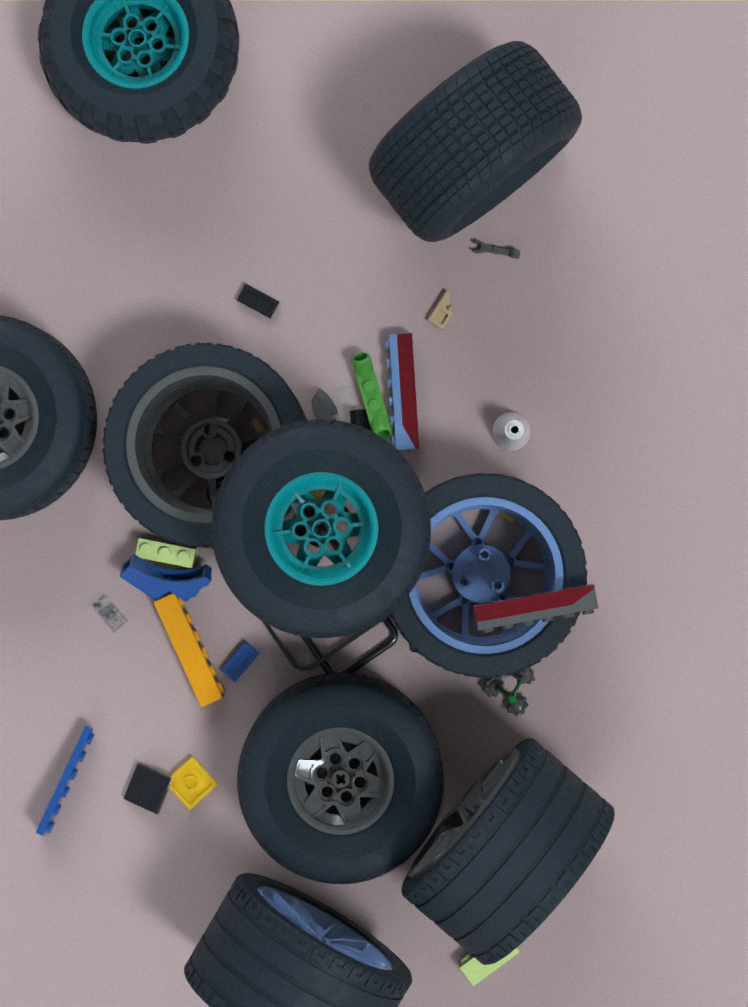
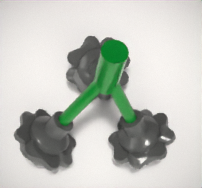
[484,668,535,716]

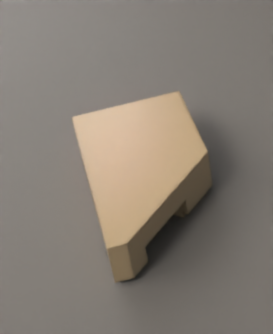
[427,290,454,330]

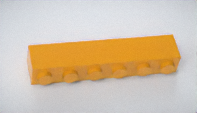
[153,594,225,707]

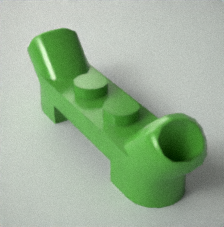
[351,352,392,439]

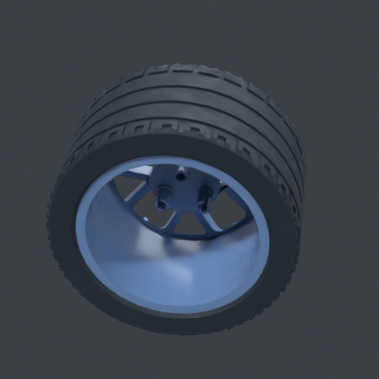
[390,473,587,678]

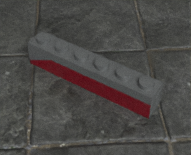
[473,584,598,633]

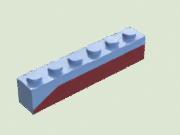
[385,333,419,450]

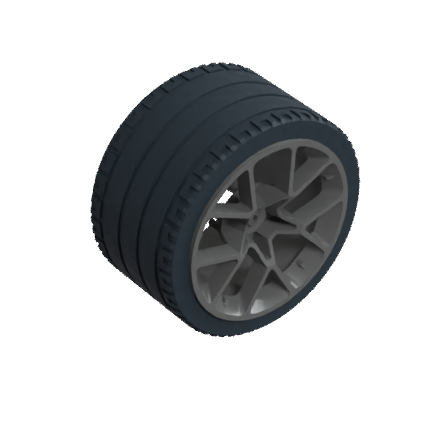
[401,738,615,965]

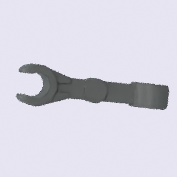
[472,240,520,259]

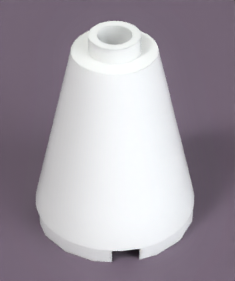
[493,412,531,450]

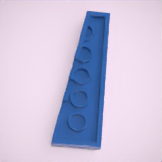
[35,726,95,836]

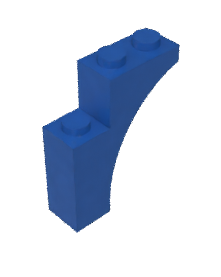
[120,554,212,602]

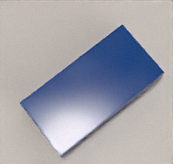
[221,641,260,682]

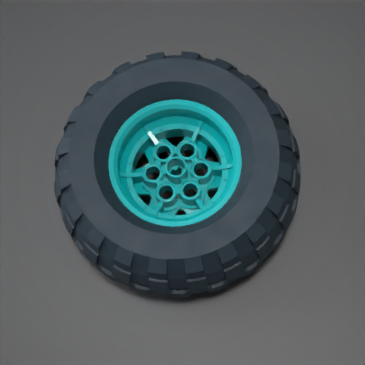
[38,0,239,144]

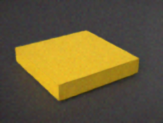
[170,756,218,810]

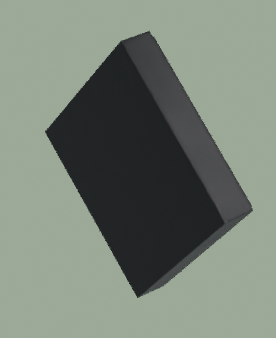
[123,763,173,814]

